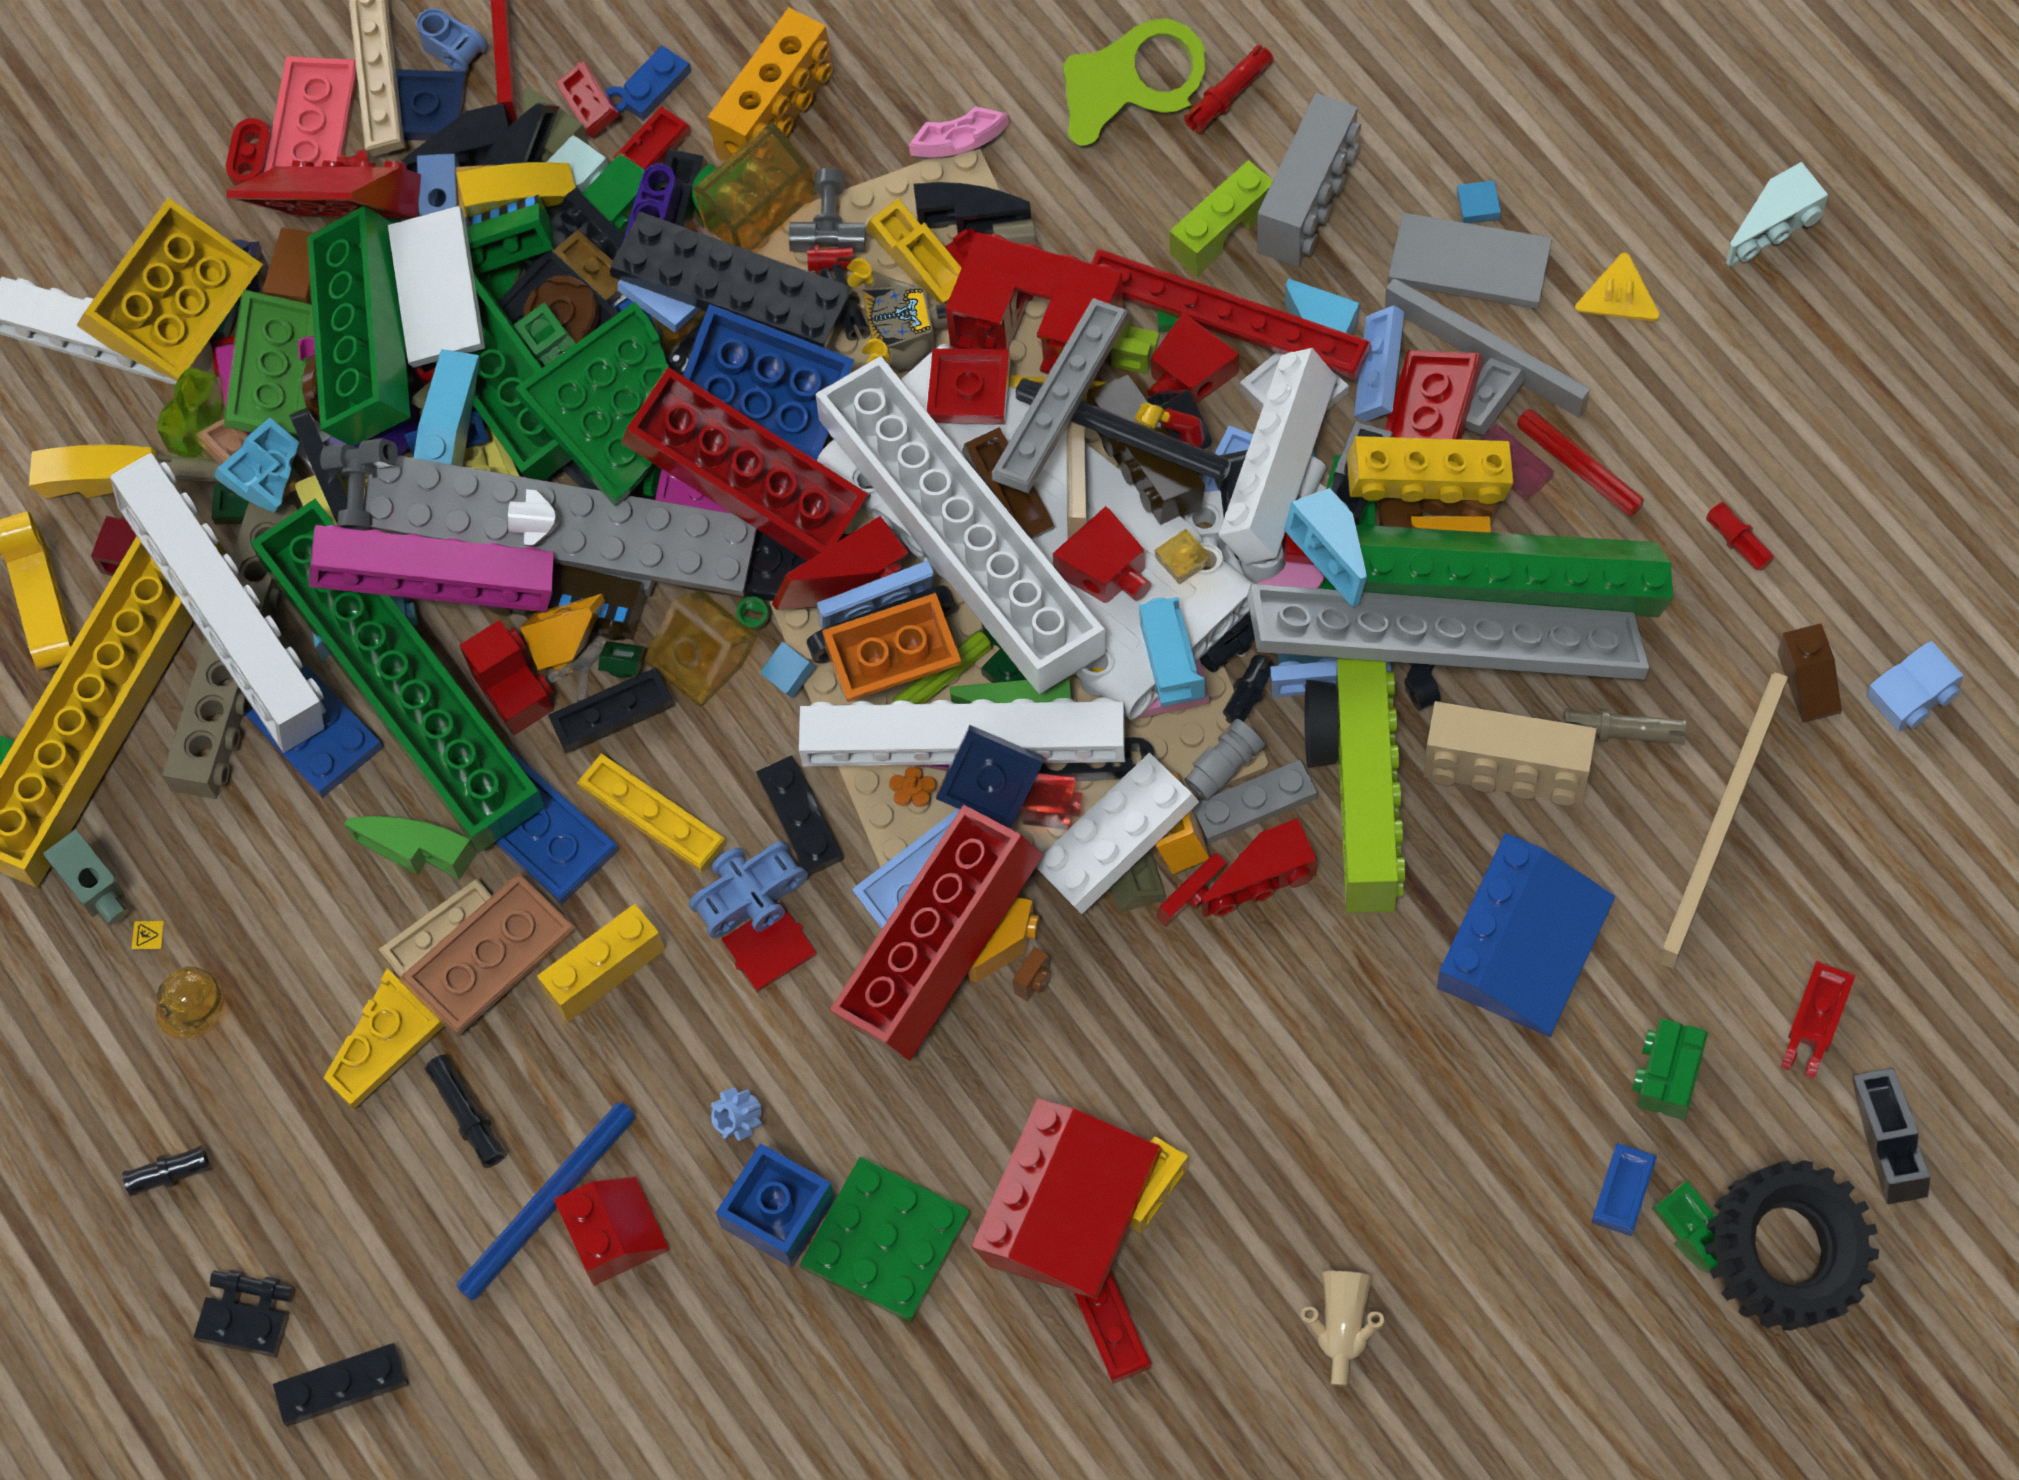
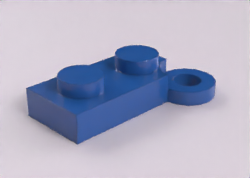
[605,45,691,121]

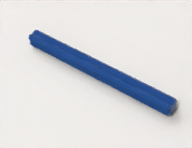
[456,1102,635,1300]

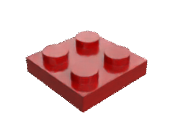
[926,348,1011,424]

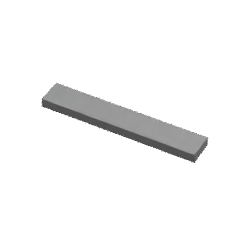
[1385,278,1590,418]
[992,299,1128,493]

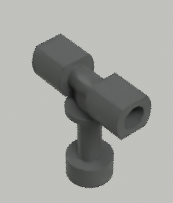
[789,168,866,252]
[320,438,397,531]

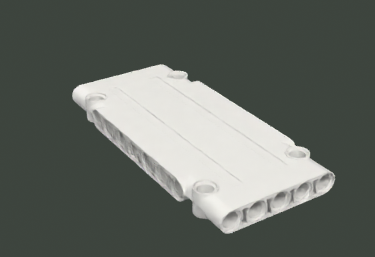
[817,344,1254,720]

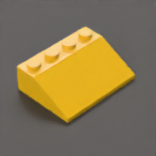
[76,197,263,382]

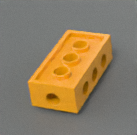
[708,7,833,168]

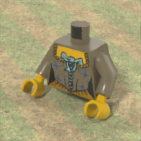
[847,258,947,370]

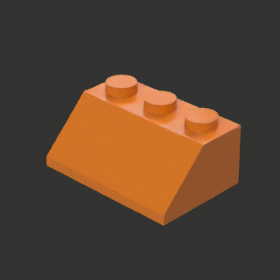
[822,593,962,702]

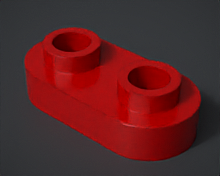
[225,118,271,186]

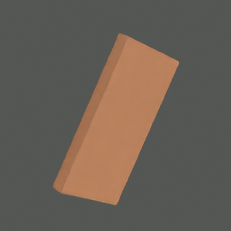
[400,872,575,1037]

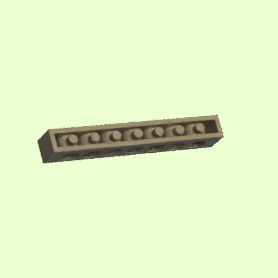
[162,502,297,799]

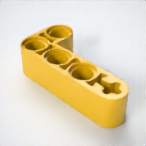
[0,510,73,671]

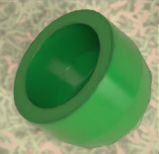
[736,596,769,630]

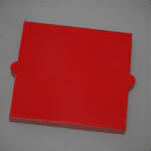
[721,902,817,992]

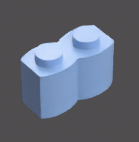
[1867,641,1964,732]

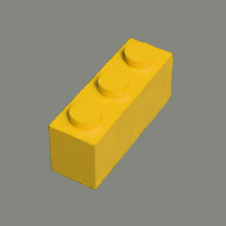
[537,903,665,1023]

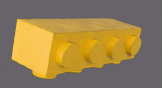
[1347,436,1513,504]

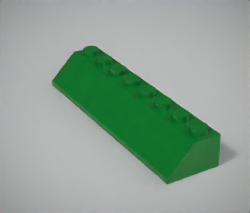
[1355,525,1673,617]

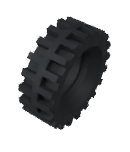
[1705,1160,1879,1330]

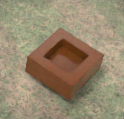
[1012,947,1051,1002]

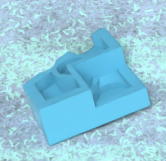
[214,418,299,513]

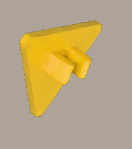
[1575,253,1659,322]

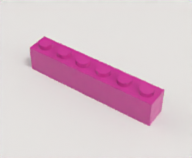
[309,525,554,612]

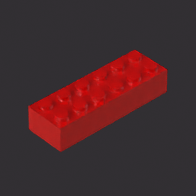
[622,367,868,561]
[830,805,1043,1061]

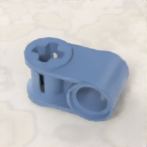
[416,8,488,73]

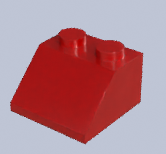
[554,1176,670,1286]

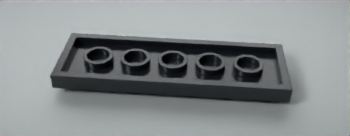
[610,212,852,348]

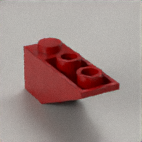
[1201,818,1317,918]

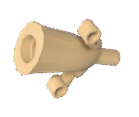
[1301,1271,1385,1387]

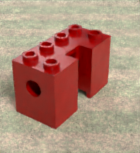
[945,232,1124,381]

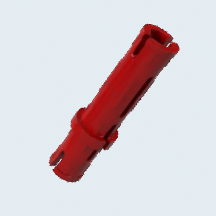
[1184,44,1274,133]

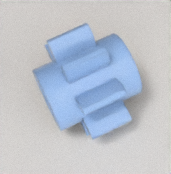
[711,1087,762,1141]

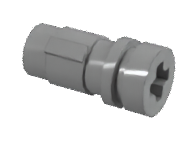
[1184,719,1265,801]

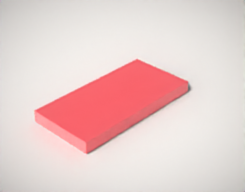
[264,56,358,172]

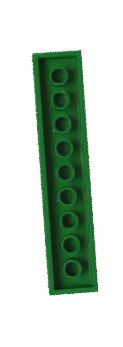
[250,499,544,853]

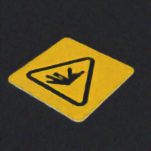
[132,921,164,949]

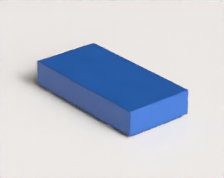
[1591,1143,1657,1236]

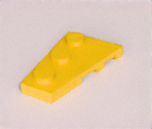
[323,968,444,1110]

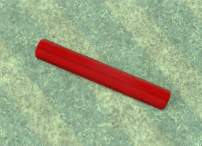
[1517,409,1644,516]

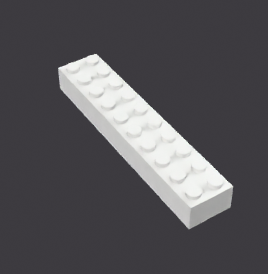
[816,356,1105,694]

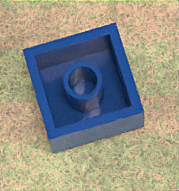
[715,1143,836,1268]

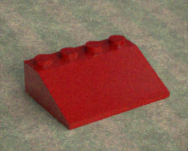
[226,160,421,219]
[971,1098,1162,1299]

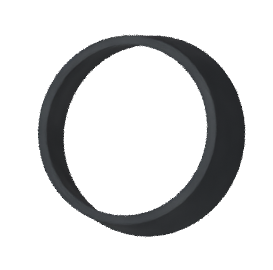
[1304,680,1338,768]

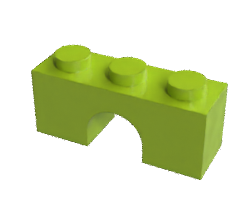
[1169,160,1273,277]

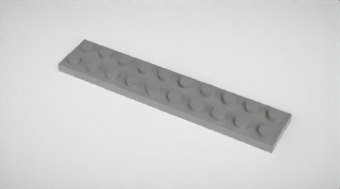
[363,455,758,596]
[1247,584,1649,680]

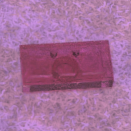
[1479,423,1554,502]

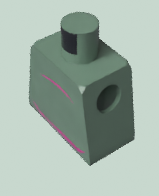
[43,829,129,925]

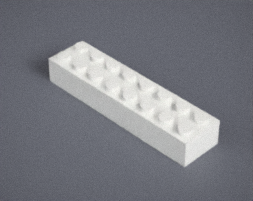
[110,453,326,753]

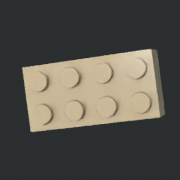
[1423,701,1596,806]

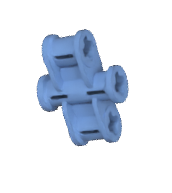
[688,841,808,938]

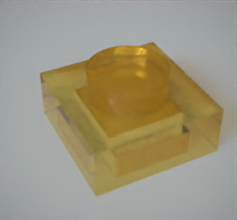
[1154,529,1211,585]

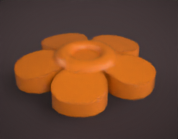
[889,767,936,807]

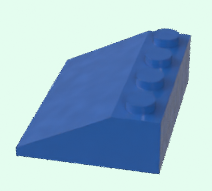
[683,304,854,461]
[1437,833,1615,1038]

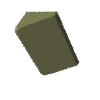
[1111,849,1166,911]

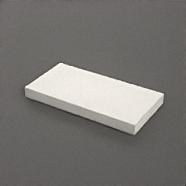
[388,206,485,367]

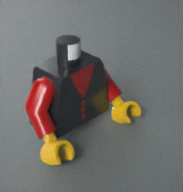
[1134,389,1212,476]

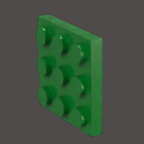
[800,1156,970,1324]

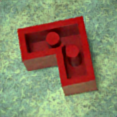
[459,620,553,736]

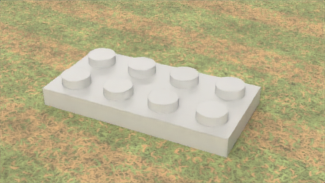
[1036,753,1199,914]

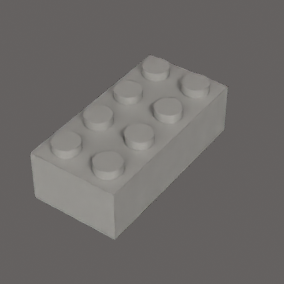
[1257,93,1361,267]

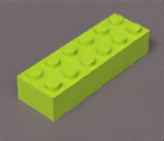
[1336,658,1405,913]

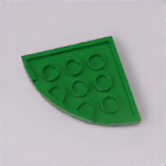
[514,302,669,506]

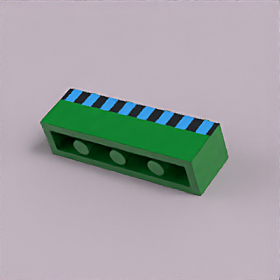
[465,194,553,274]

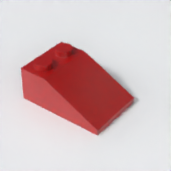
[772,516,908,610]

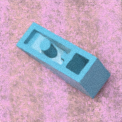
[413,349,480,467]
[1284,488,1367,607]

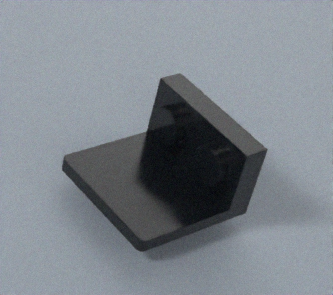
[523,188,625,267]

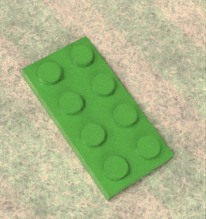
[223,290,314,441]

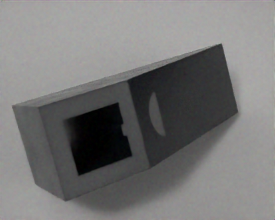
[401,103,510,173]

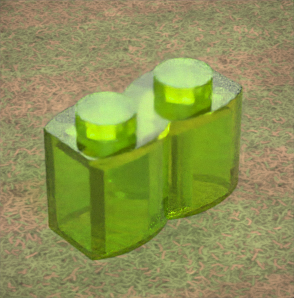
[157,367,224,458]

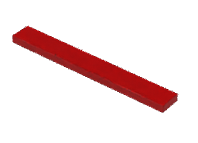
[1091,248,1372,380]

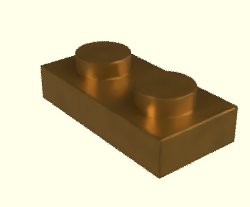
[553,230,622,304]

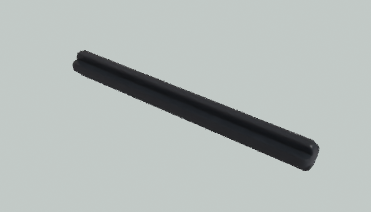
[1015,378,1231,481]

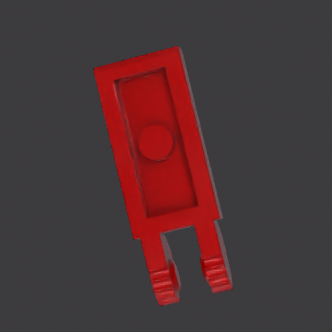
[1780,961,1856,1080]

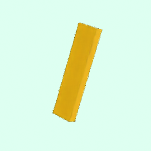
[577,753,727,873]

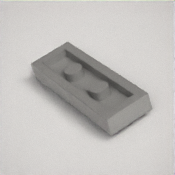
[1193,759,1317,845]

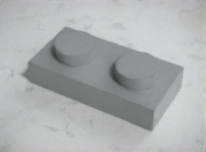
[1464,358,1525,435]

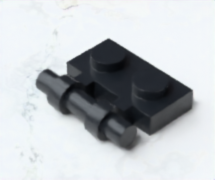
[194,1269,295,1358]

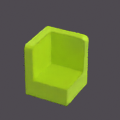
[1110,312,1159,375]

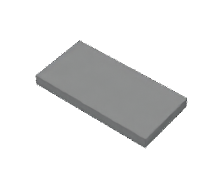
[1388,213,1552,309]

